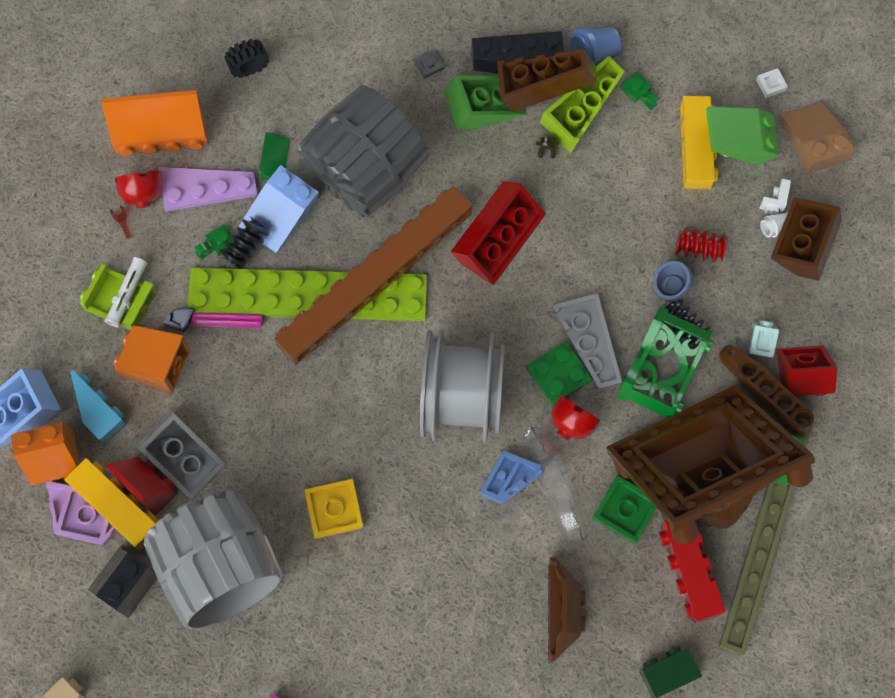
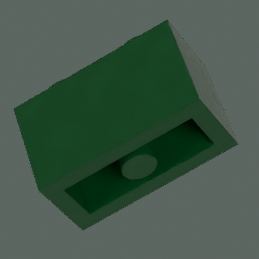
[639,647,702,698]

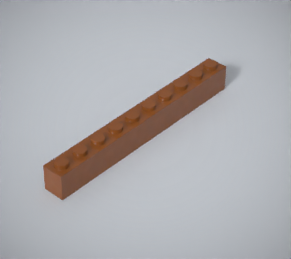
[274,186,473,366]

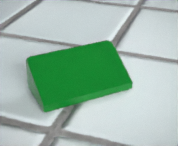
[259,132,290,180]

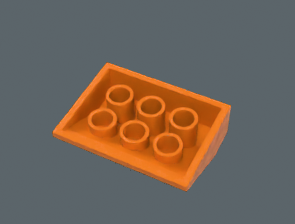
[101,90,208,156]

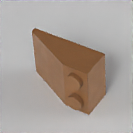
[780,101,855,174]

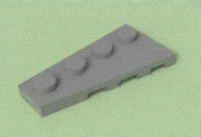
[552,293,623,391]

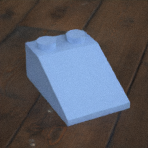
[239,165,319,253]
[0,368,61,448]

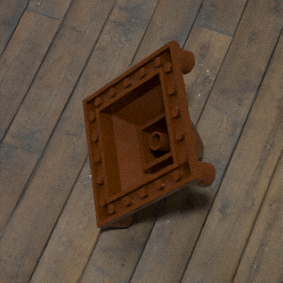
[606,386,815,544]

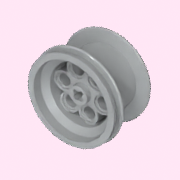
[420,329,505,445]

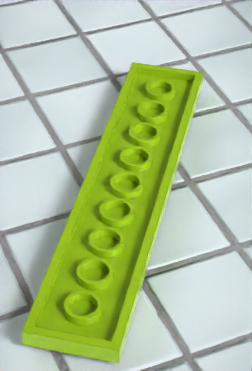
[187,268,427,321]

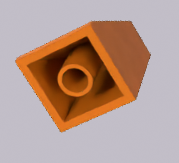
[114,326,190,393]
[11,422,80,486]

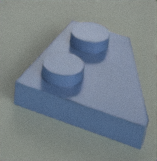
[480,450,545,505]

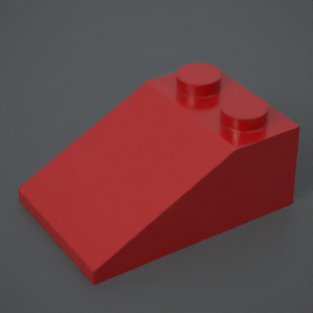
[106,457,176,516]

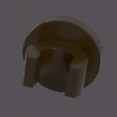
[535,137,559,159]

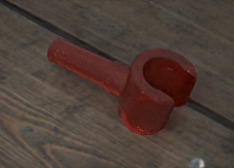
[110,206,132,239]

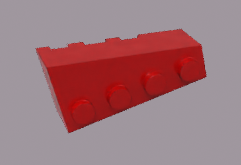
[658,520,726,624]

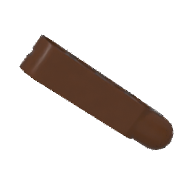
[719,345,814,437]

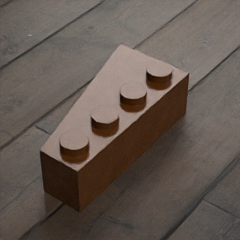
[497,49,597,112]

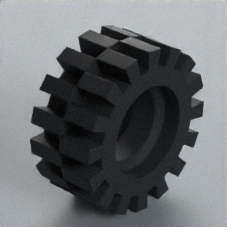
[224,39,269,78]

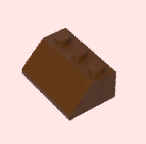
[771,197,841,281]

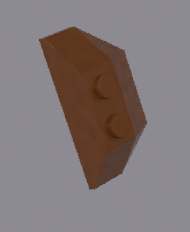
[548,557,585,663]

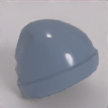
[653,261,694,302]

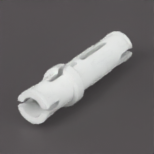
[104,257,148,327]

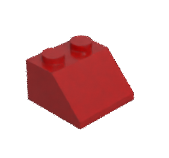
[776,345,837,398]

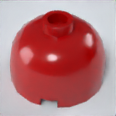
[115,171,163,209]
[551,395,601,440]

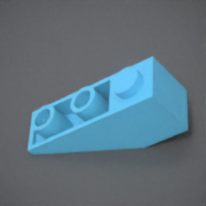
[70,370,126,445]

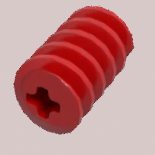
[675,227,727,263]

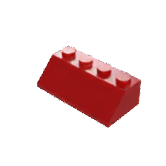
[450,181,546,285]

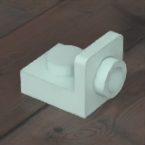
[748,320,779,358]

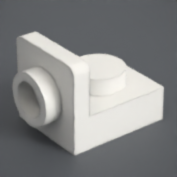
[759,179,791,215]

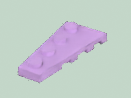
[159,167,258,212]

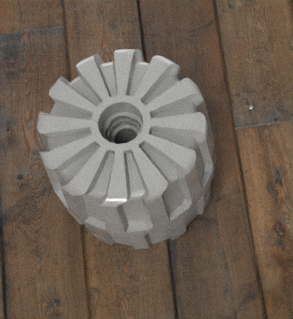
[144,490,283,629]

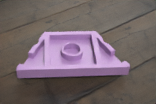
[45,481,141,546]

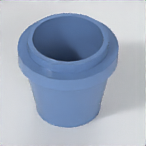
[569,26,622,67]

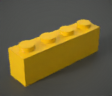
[680,96,718,189]
[64,458,158,551]

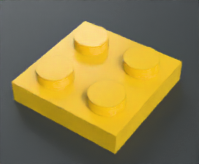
[304,479,364,539]

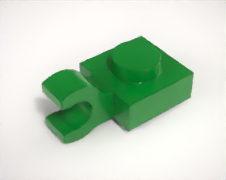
[620,72,659,110]
[194,223,234,260]

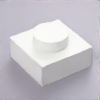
[756,68,788,98]

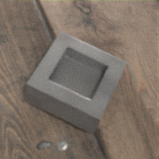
[413,49,444,79]

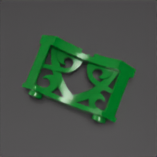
[617,306,714,418]

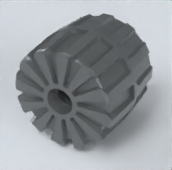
[298,85,429,217]

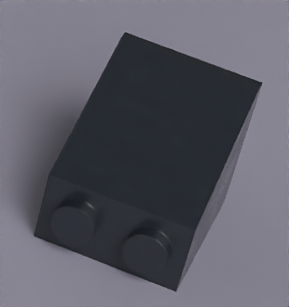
[88,548,157,618]

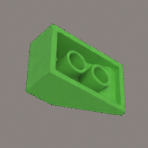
[443,75,526,130]
[706,107,779,165]

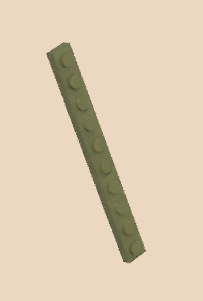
[718,419,810,656]

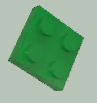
[526,341,593,406]
[592,475,656,544]

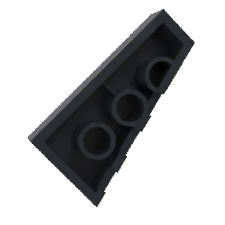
[471,31,564,74]

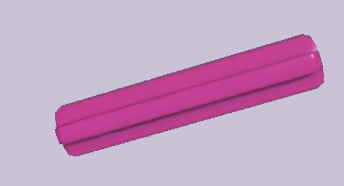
[191,312,263,328]

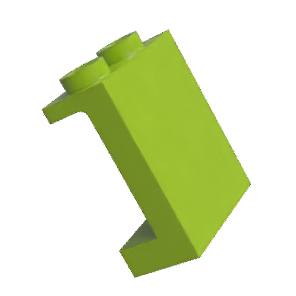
[80,263,157,330]

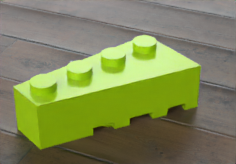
[540,56,625,153]

